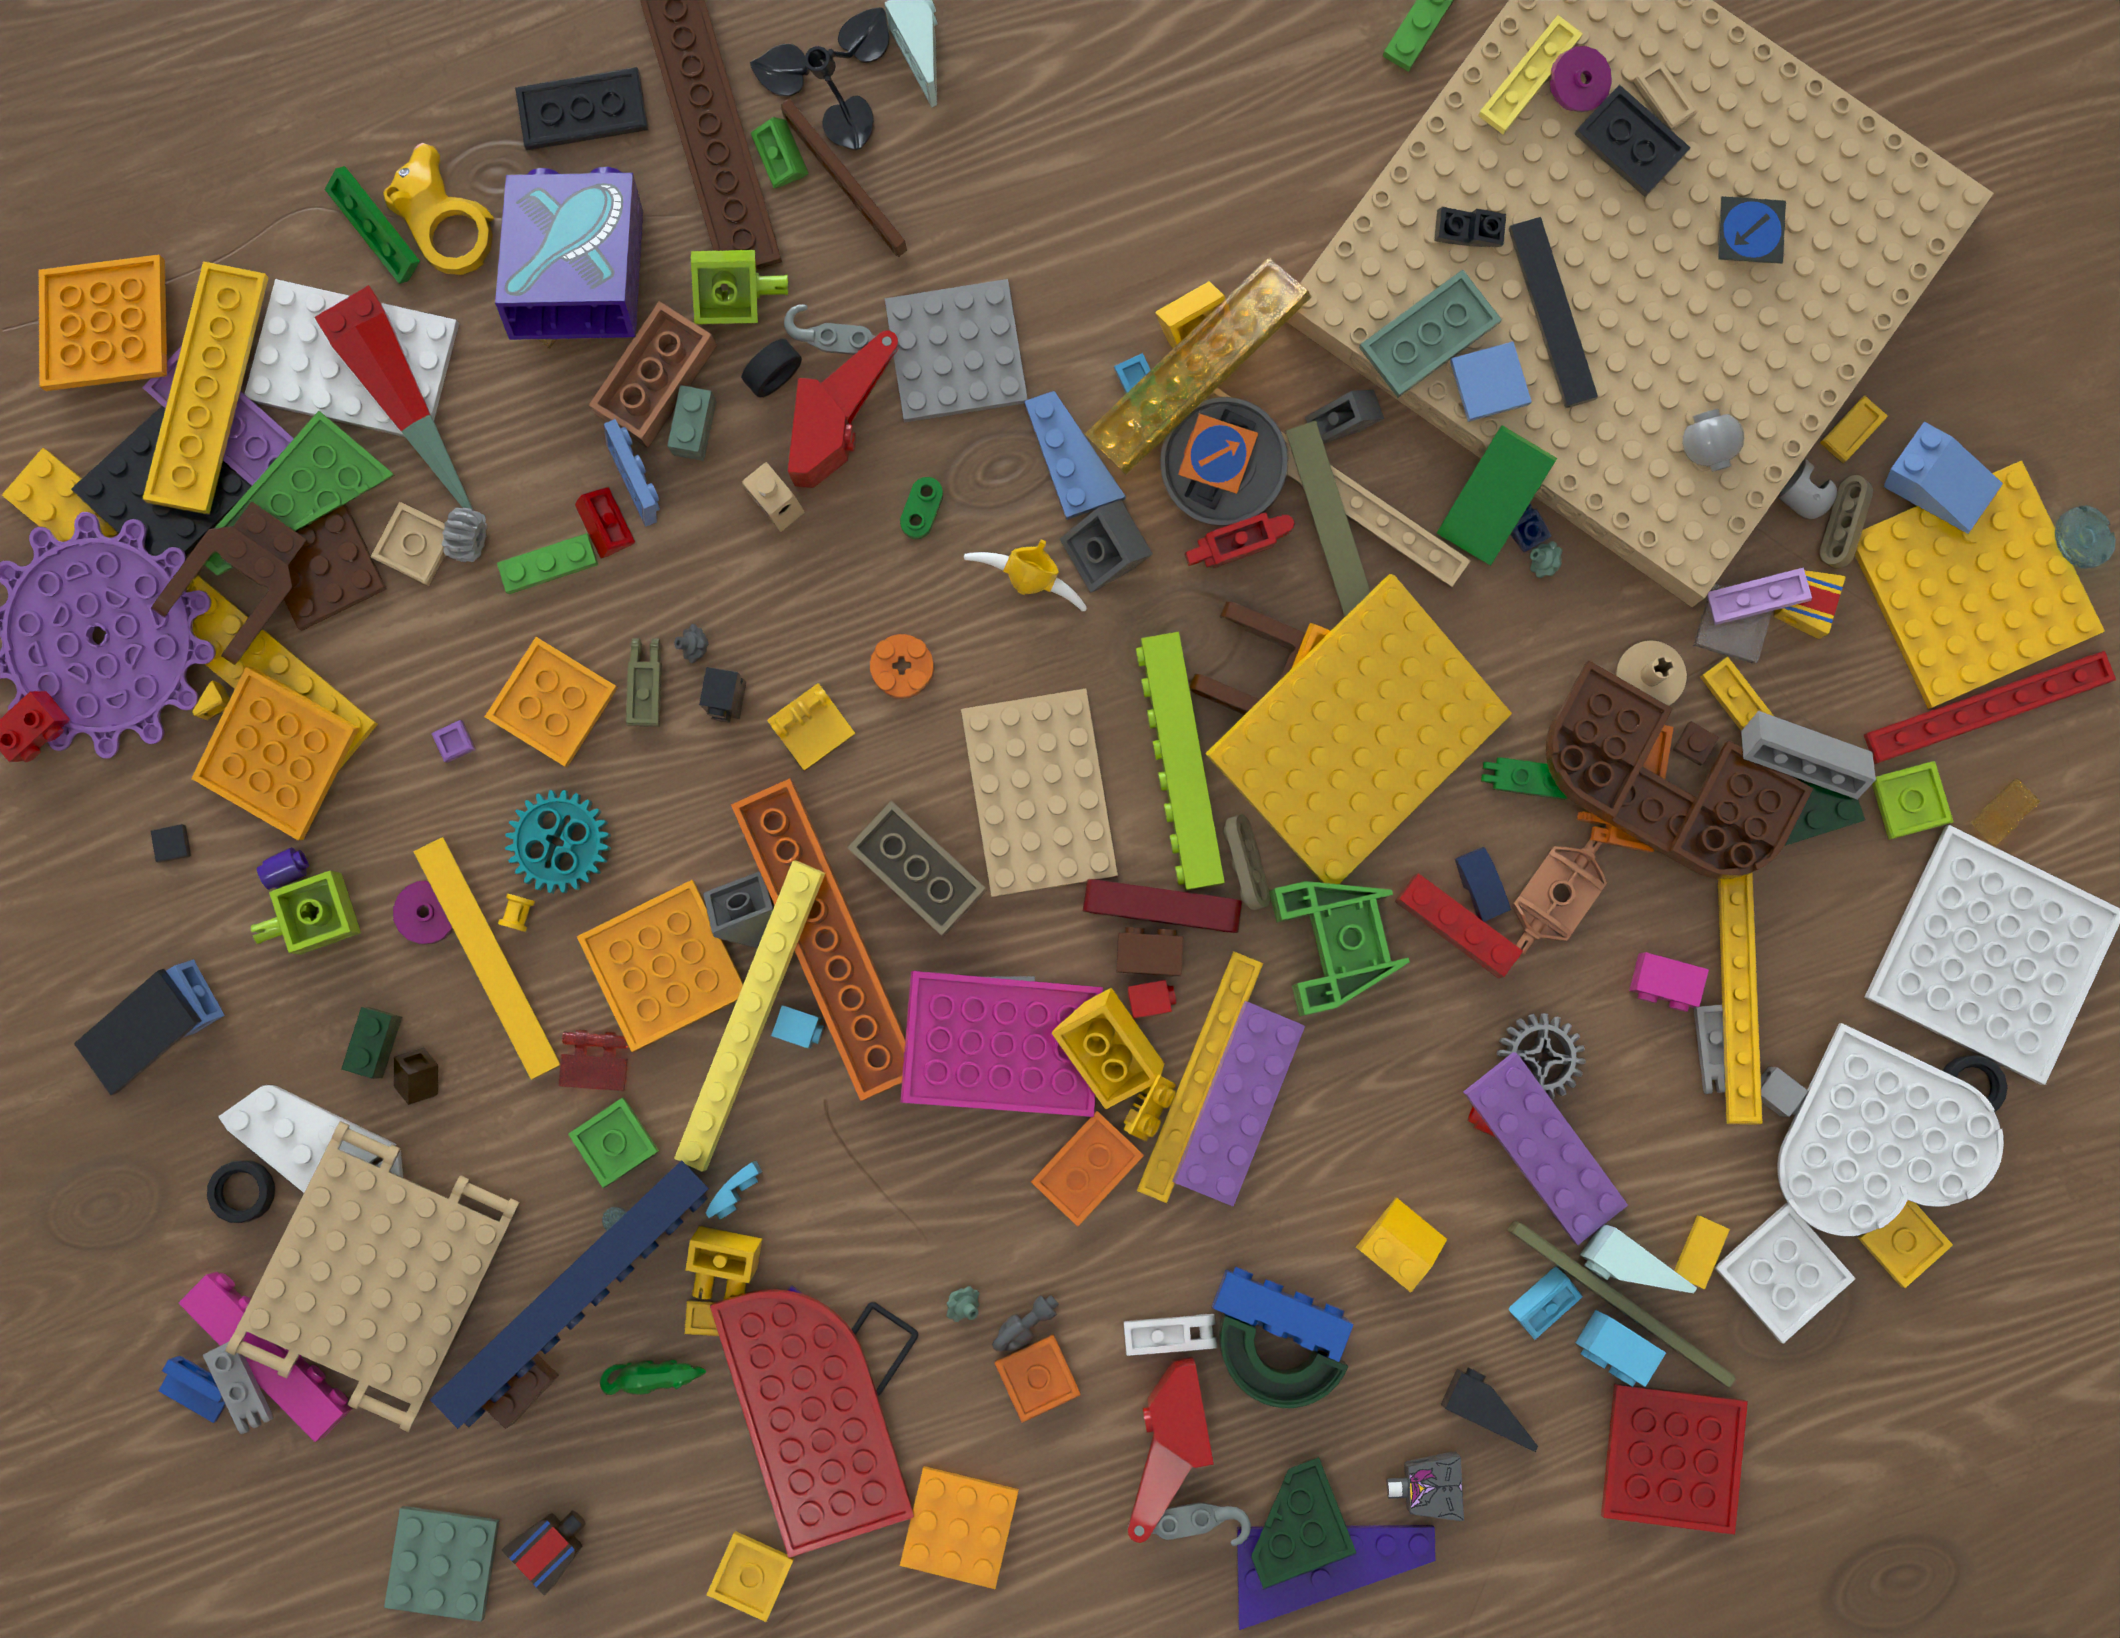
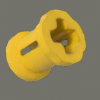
[498,893,535,932]

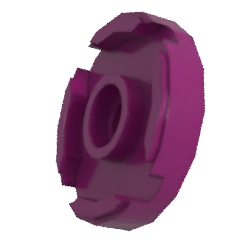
[1550,46,1612,112]
[393,881,453,944]

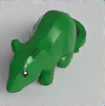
[600,1359,706,1395]

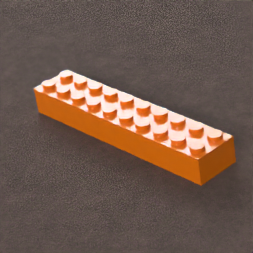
[731,778,906,1101]

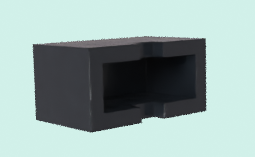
[699,667,746,723]

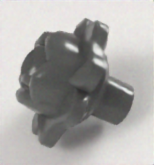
[674,624,709,663]

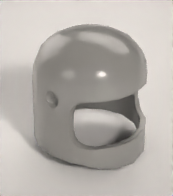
[1778,459,1837,519]

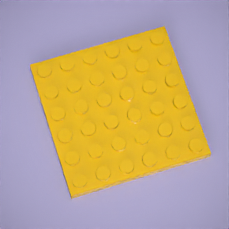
[1855,460,2105,709]

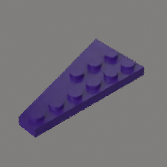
[1237,1525,1436,1630]

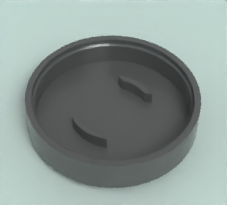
[1160,397,1288,526]

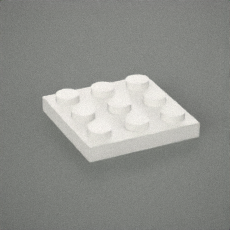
[1714,1203,1856,1344]

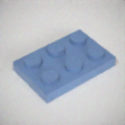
[604,419,660,527]

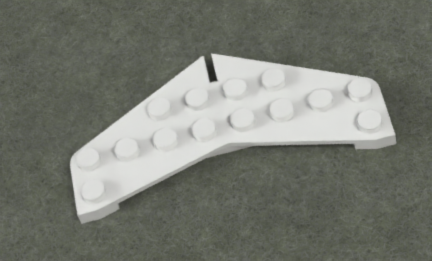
[218,1085,403,1193]

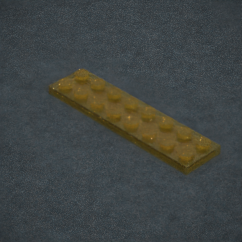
[1085,258,1312,475]

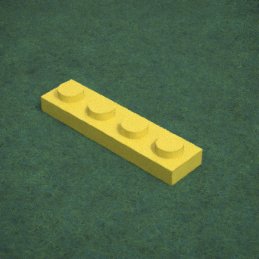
[1478,15,1583,135]

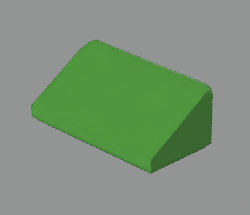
[751,117,808,189]

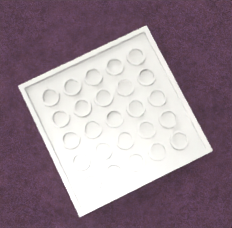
[1864,825,2120,1085]

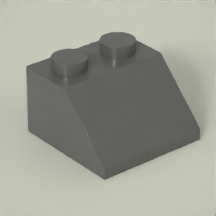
[1060,500,1153,593]

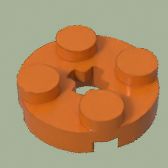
[870,634,934,699]

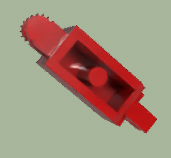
[1184,512,1295,569]

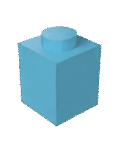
[771,1005,824,1049]

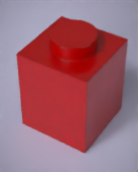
[1127,980,1176,1019]

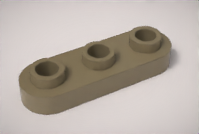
[1820,475,1873,569]
[1223,814,1270,910]

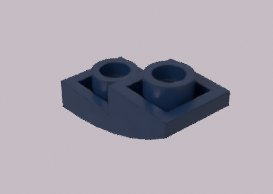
[1455,847,1511,922]

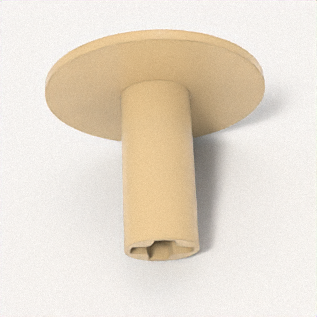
[1616,641,1687,706]

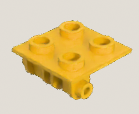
[767,683,856,771]
[1123,1074,1176,1142]

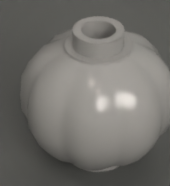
[1682,409,1745,472]

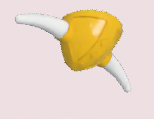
[964,539,1087,611]

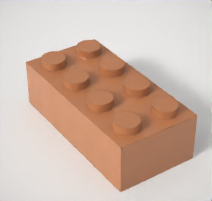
[589,301,717,448]

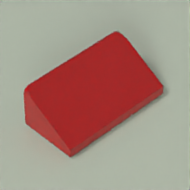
[575,487,635,559]

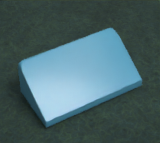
[1509,1267,1583,1340]

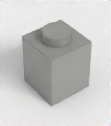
[1761,1067,1808,1117]

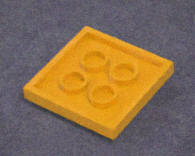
[484,637,618,768]
[900,1466,1019,1589]

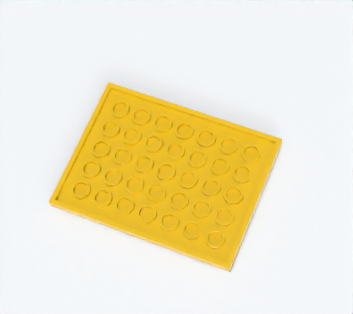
[1205,574,1512,884]

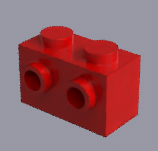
[0,691,70,762]

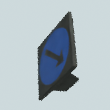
[1718,196,1786,264]

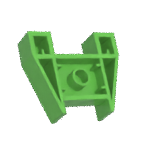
[1269,881,1410,1017]

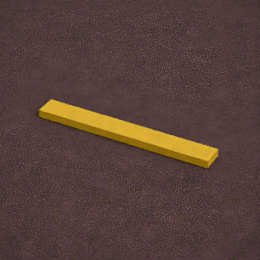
[413,837,561,1080]
[1718,873,1762,1125]
[1137,951,1263,1203]

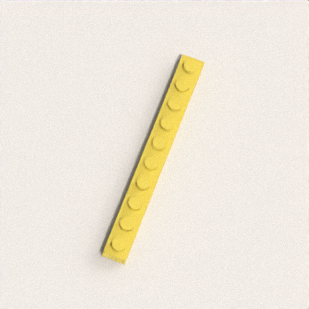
[674,861,825,1172]

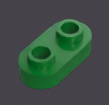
[900,477,943,539]

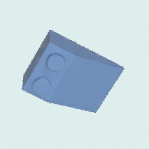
[1883,422,2003,534]

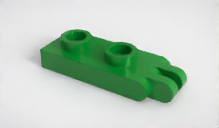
[1481,757,1567,800]

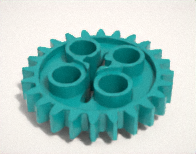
[505,790,611,894]

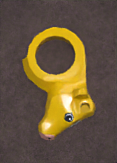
[383,143,495,275]

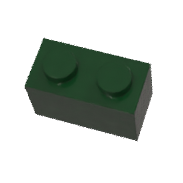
[341,1007,402,1079]

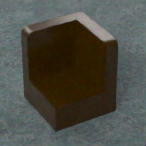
[394,1047,438,1105]

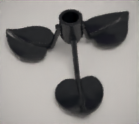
[750,7,890,150]

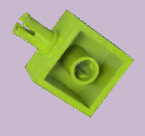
[691,250,788,324]
[251,870,361,955]

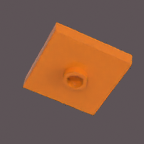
[994,1334,1081,1423]

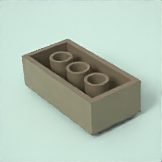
[847,800,987,937]

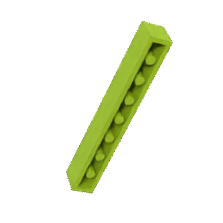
[1136,632,1225,892]

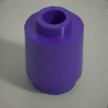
[257,847,309,890]

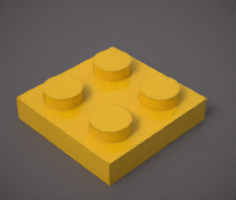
[1857,1200,1953,1288]
[706,1531,795,1622]

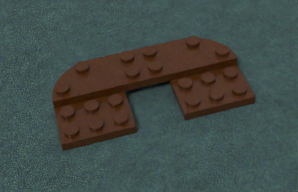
[1546,661,1813,879]

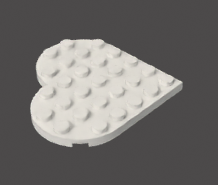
[1777,1023,2004,1236]

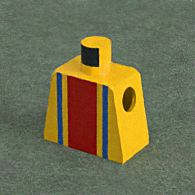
[1774,569,1846,639]

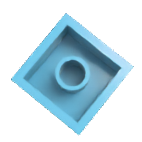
[1575,1310,1666,1387]

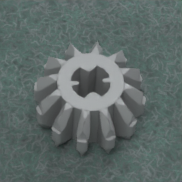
[442,507,488,562]

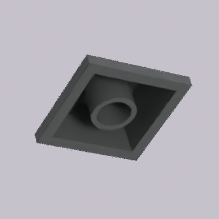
[703,871,775,948]

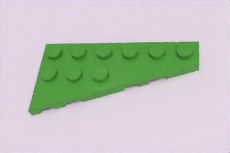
[205,411,395,576]

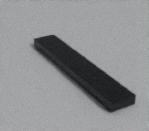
[1509,217,1598,408]

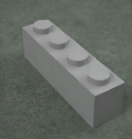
[1741,711,1876,800]

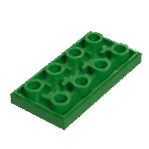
[1437,425,1558,566]

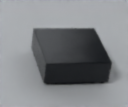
[151,824,191,863]

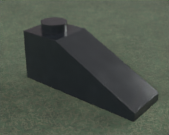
[1441,1367,1538,1452]

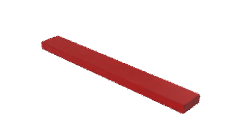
[1864,651,2116,764]

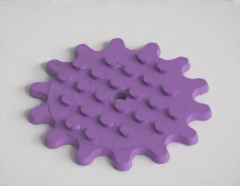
[0,512,216,758]

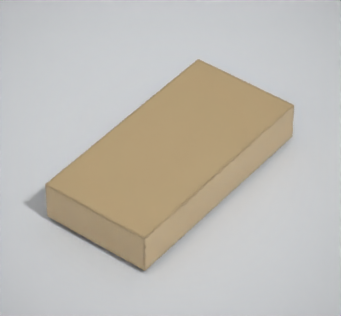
[1633,60,1698,131]

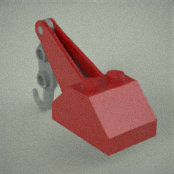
[784,304,899,488]
[1127,1357,1251,1546]

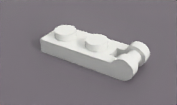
[1124,1314,1217,1356]

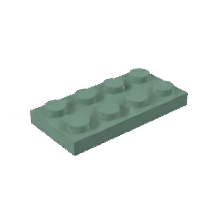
[1359,270,1502,398]

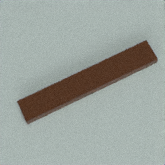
[781,98,907,257]

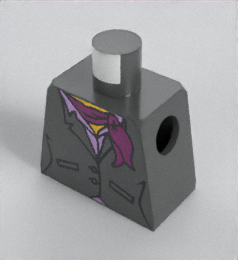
[1386,1452,1464,1521]

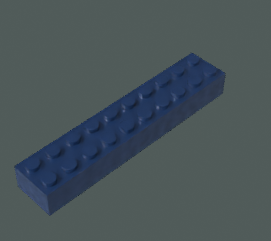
[430,1160,709,1429]

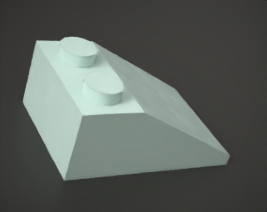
[884,0,938,107]
[1580,1224,1697,1293]

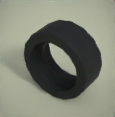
[741,339,802,397]
[1943,1056,2008,1112]
[207,1161,275,1223]

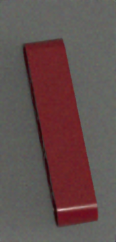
[1083,879,1243,933]

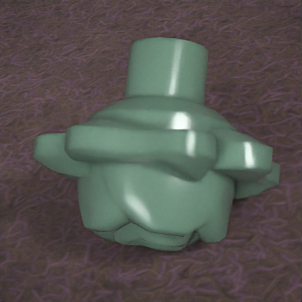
[1530,541,1563,578]
[946,1286,979,1322]

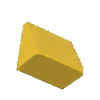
[192,680,230,720]

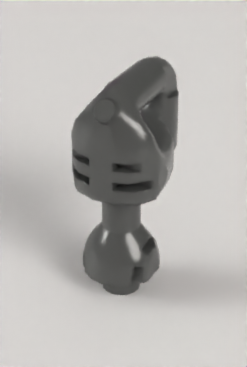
[992,1295,1059,1352]

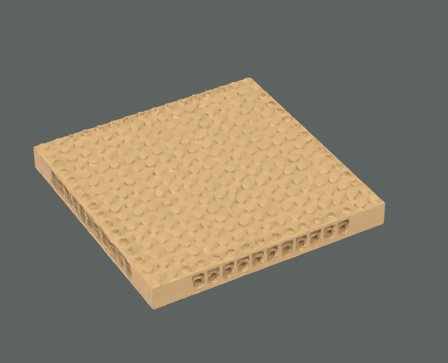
[1281,0,1994,607]

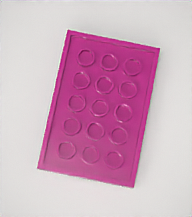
[900,971,1103,1117]

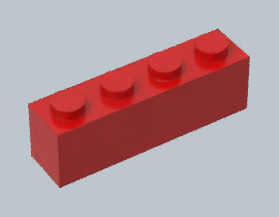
[1395,873,1523,978]

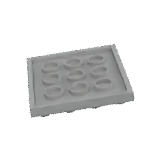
[885,279,1028,423]

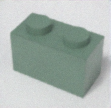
[667,385,717,461]

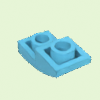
[706,1161,762,1219]

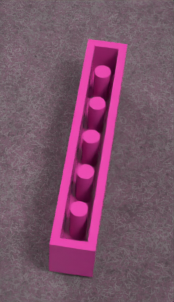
[179,1272,352,1442]

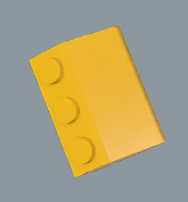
[1052,988,1165,1109]

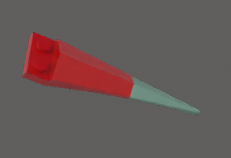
[314,285,473,509]

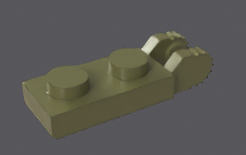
[626,638,662,727]

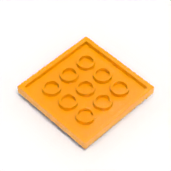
[39,254,167,391]
[191,667,359,841]
[576,880,744,1052]

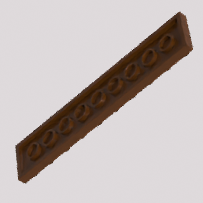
[640,0,782,270]

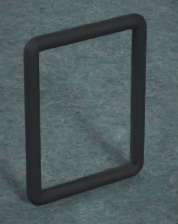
[851,1302,918,1396]

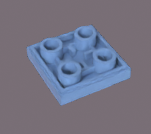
[1450,342,1532,422]

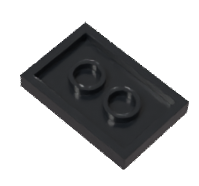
[1575,84,1691,197]

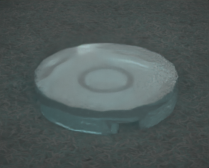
[2055,505,2116,569]

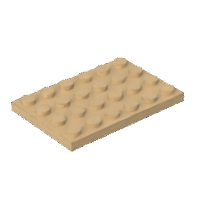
[961,688,1118,897]

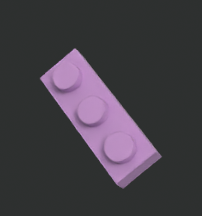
[1707,568,1812,625]

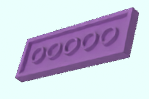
[142,347,294,486]
[1172,1001,1305,1206]
[1463,1052,1628,1245]

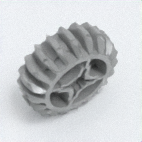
[1497,1013,1586,1100]

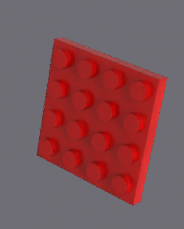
[1601,1383,1748,1535]

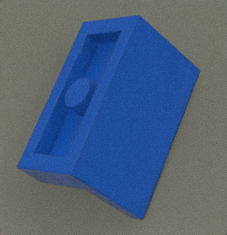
[158,1356,226,1423]

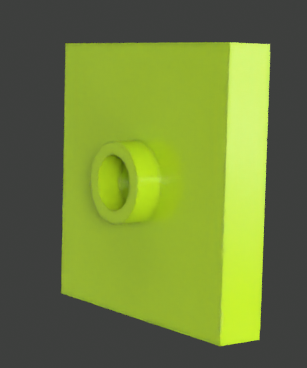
[1872,761,1954,840]

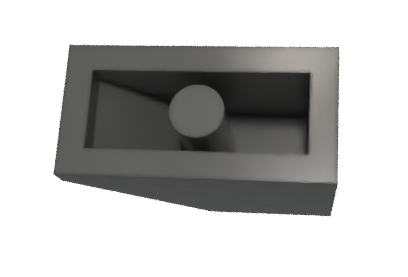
[1305,390,1384,444]

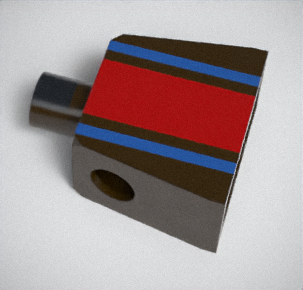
[502,1510,586,1596]

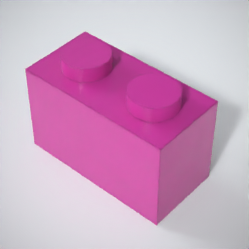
[1629,952,1709,1012]

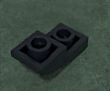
[1434,207,1506,247]

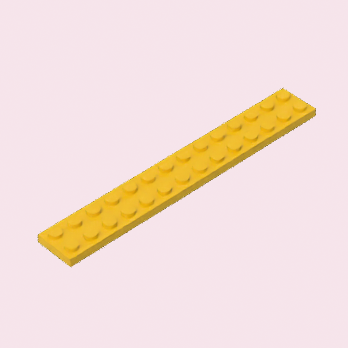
[2,448,378,771]

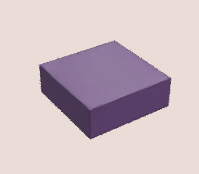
[431,720,476,763]

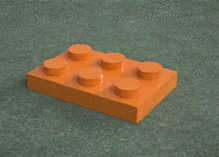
[1031,1111,1144,1227]

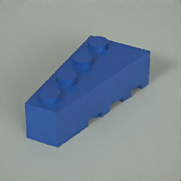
[1212,1267,1354,1362]

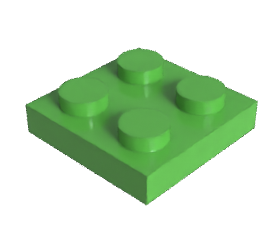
[568,1097,659,1188]

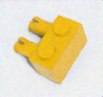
[685,1226,762,1300]

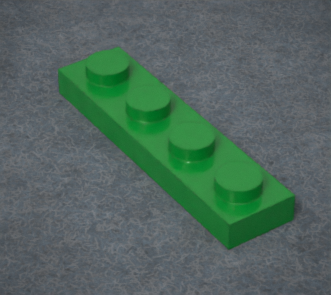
[324,166,420,284]

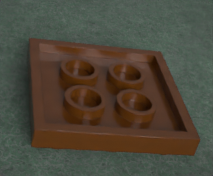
[284,504,387,631]

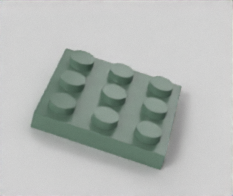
[384,1506,500,1622]

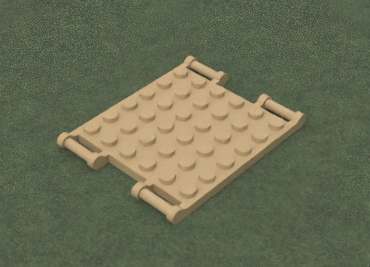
[225,1121,520,1432]

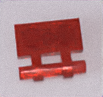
[559,1029,628,1091]

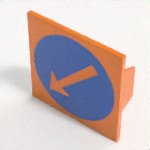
[1178,413,1258,494]

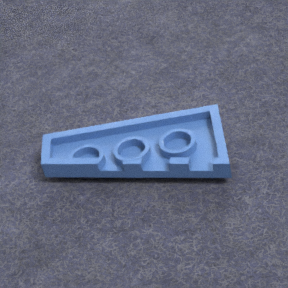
[1024,391,1126,520]

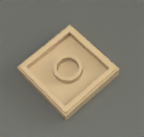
[371,502,445,586]

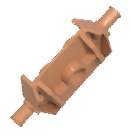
[1511,838,1607,955]

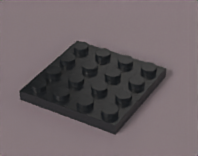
[71,406,252,556]

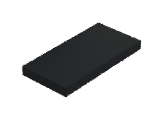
[515,67,649,150]
[74,969,202,1095]

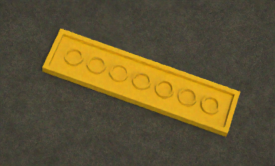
[143,261,268,514]

